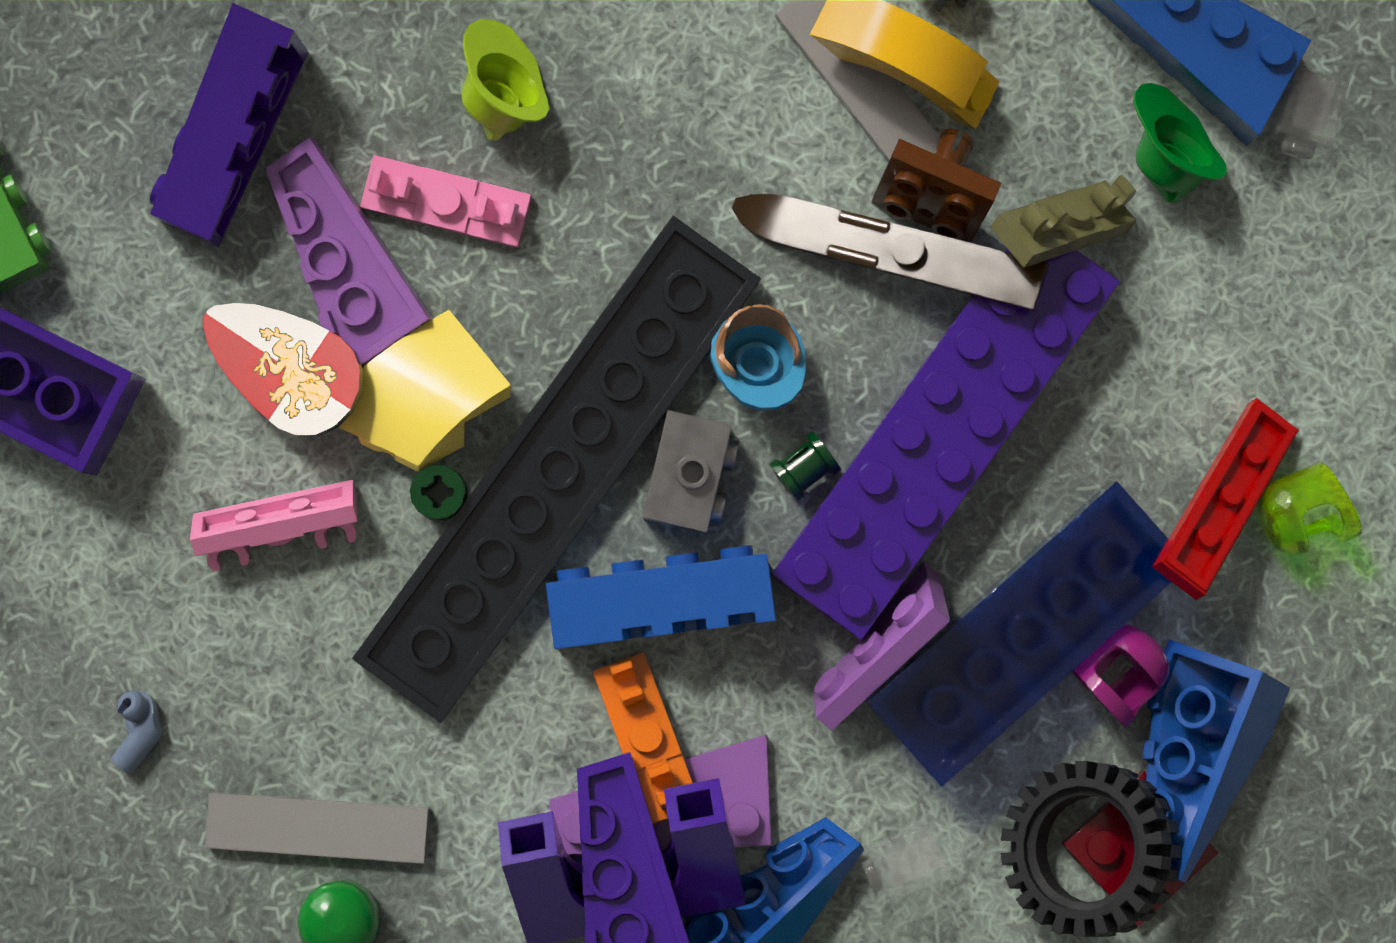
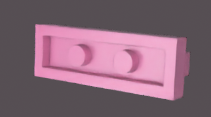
[360,155,532,248]
[190,480,358,572]

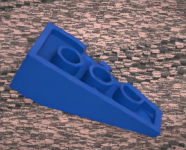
[682,817,864,943]

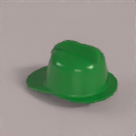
[1133,83,1227,203]

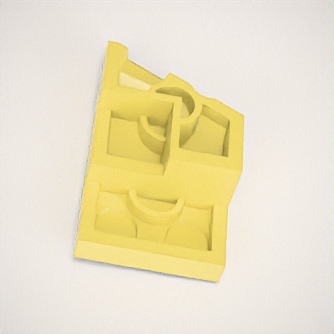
[339,310,511,472]

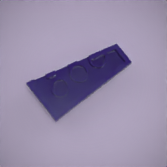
[577,752,690,943]

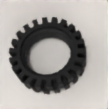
[1001,761,1181,937]

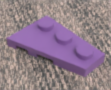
[813,561,950,731]

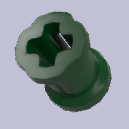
[769,431,841,501]

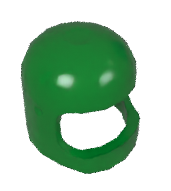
[297,880,382,943]

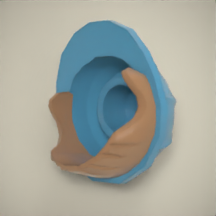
[710,304,806,411]

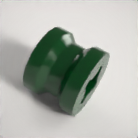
[410,464,468,520]

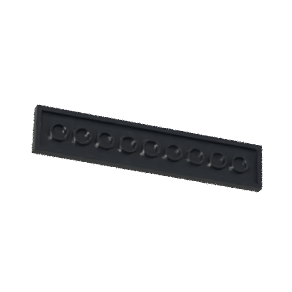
[352,215,761,723]

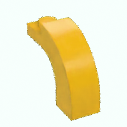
[810,0,1000,129]

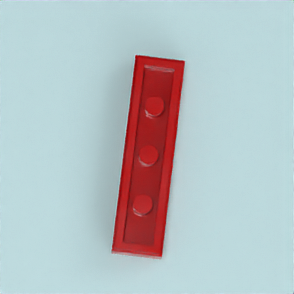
[1152,398,1299,600]

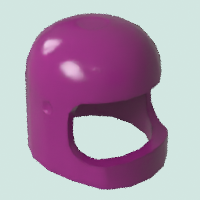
[1069,624,1170,729]

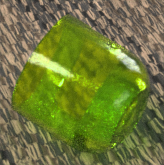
[1257,462,1362,555]

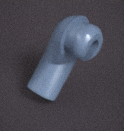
[110,690,162,775]

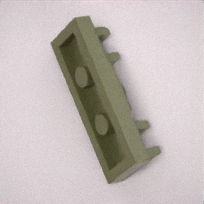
[990,175,1137,268]

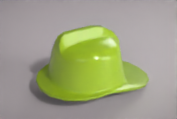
[461,19,549,141]

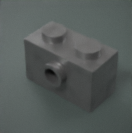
[642,410,740,534]

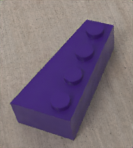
[149,3,309,247]

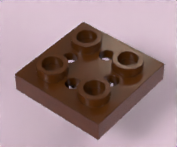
[871,128,1002,243]

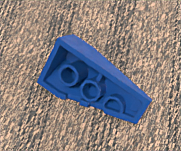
[1134,639,1290,883]

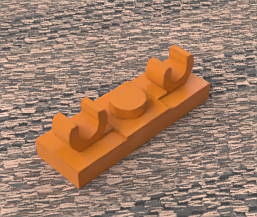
[593,652,692,826]

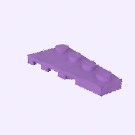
[265,137,433,368]
[549,734,771,854]

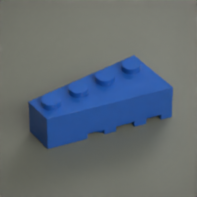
[1088,0,1312,146]
[546,545,776,649]

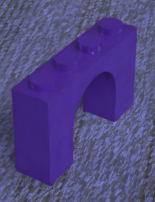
[498,778,746,943]

